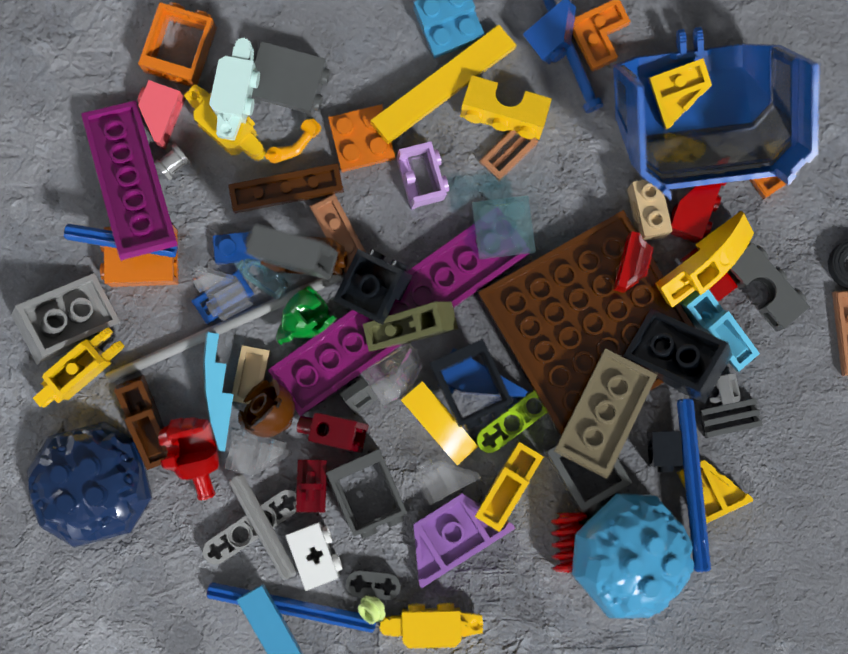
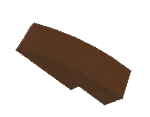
[114,375,168,470]

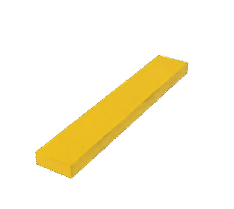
[370,25,516,144]

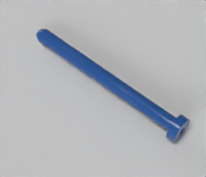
[543,0,604,113]

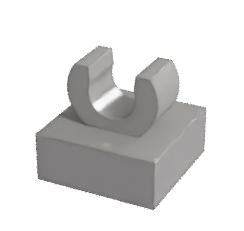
[710,373,742,405]

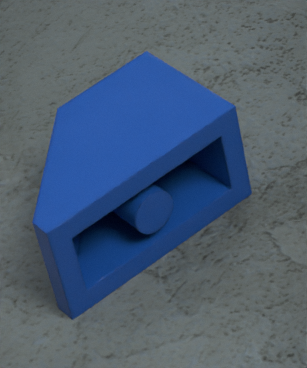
[523,0,576,64]

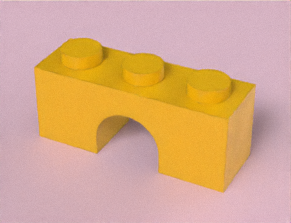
[460,75,552,140]

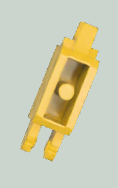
[184,84,266,162]
[33,328,125,408]
[379,603,483,648]

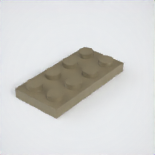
[554,348,657,478]

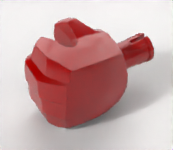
[158,417,219,500]

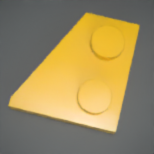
[648,58,712,129]
[677,460,754,524]

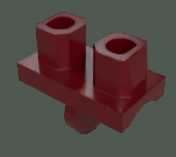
[296,460,327,513]

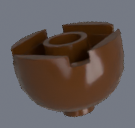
[238,379,295,438]

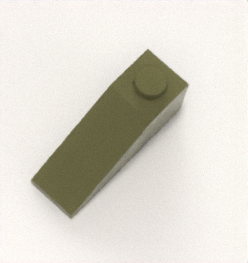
[363,302,458,352]

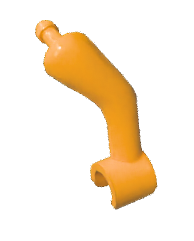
[265,119,321,163]

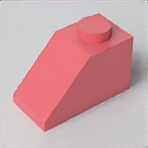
[138,80,185,149]

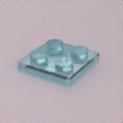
[472,195,536,259]

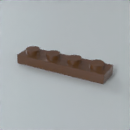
[228,163,344,214]

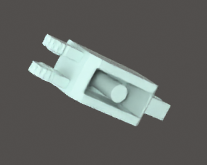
[209,37,260,141]

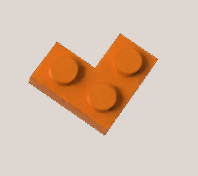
[573,0,631,72]

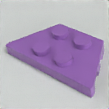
[413,493,516,588]

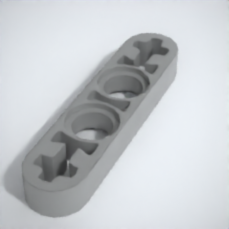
[203,489,297,564]

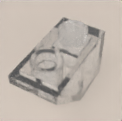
[192,265,253,321]
[225,431,293,476]

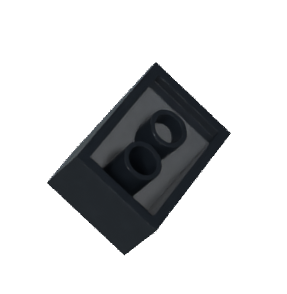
[623,309,732,404]

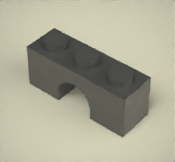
[727,243,810,332]

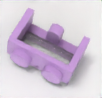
[396,142,449,210]

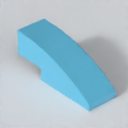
[679,289,760,372]

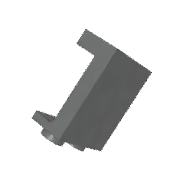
[251,41,331,118]

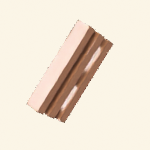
[479,130,538,181]

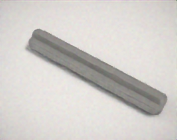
[229,474,296,580]

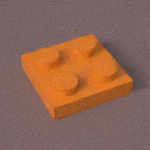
[328,104,395,172]

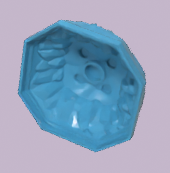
[572,494,694,619]

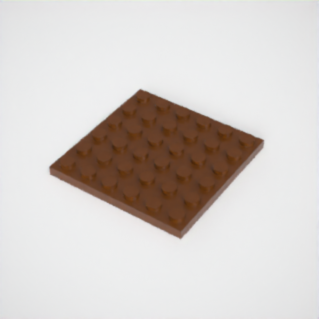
[478,210,694,436]

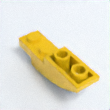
[655,211,754,308]

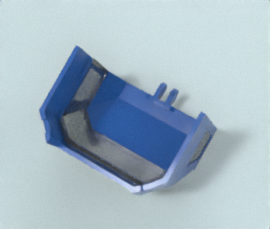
[613,27,819,200]

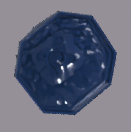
[27,422,152,547]

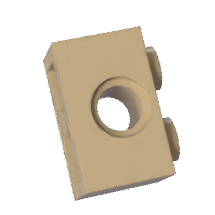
[627,179,673,241]

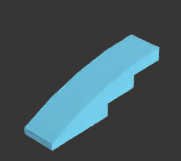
[203,332,234,451]

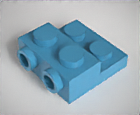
[414,0,485,59]

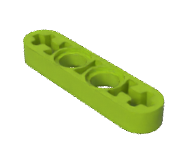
[476,391,547,453]

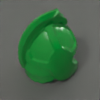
[276,286,337,345]

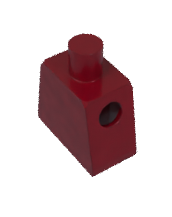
[297,413,369,453]

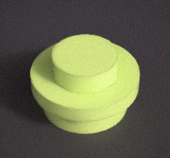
[358,596,385,624]

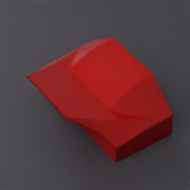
[613,231,654,293]

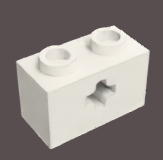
[286,522,343,591]

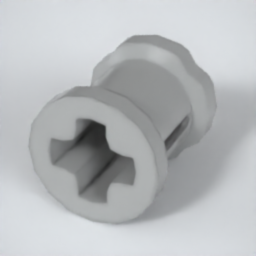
[154,144,191,180]

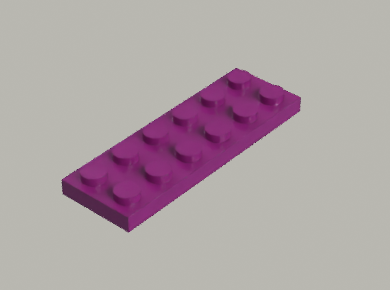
[81,100,178,261]

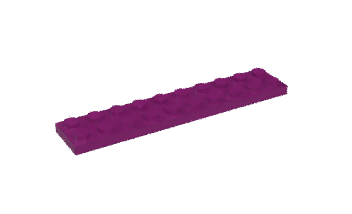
[268,207,531,416]

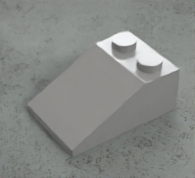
[11,273,120,365]

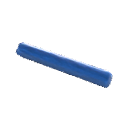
[64,224,178,257]

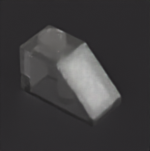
[362,342,424,408]
[414,458,481,505]

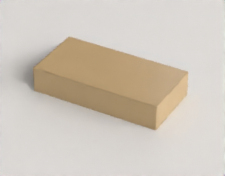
[232,345,271,404]

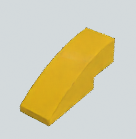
[401,381,478,465]
[475,441,544,532]

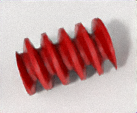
[551,512,588,573]

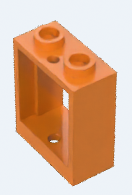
[138,2,217,87]

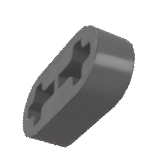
[346,569,401,600]

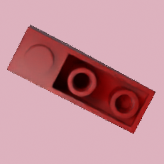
[670,159,730,243]

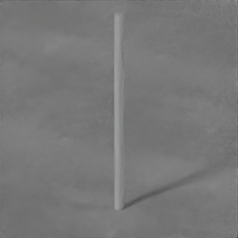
[105,275,342,384]

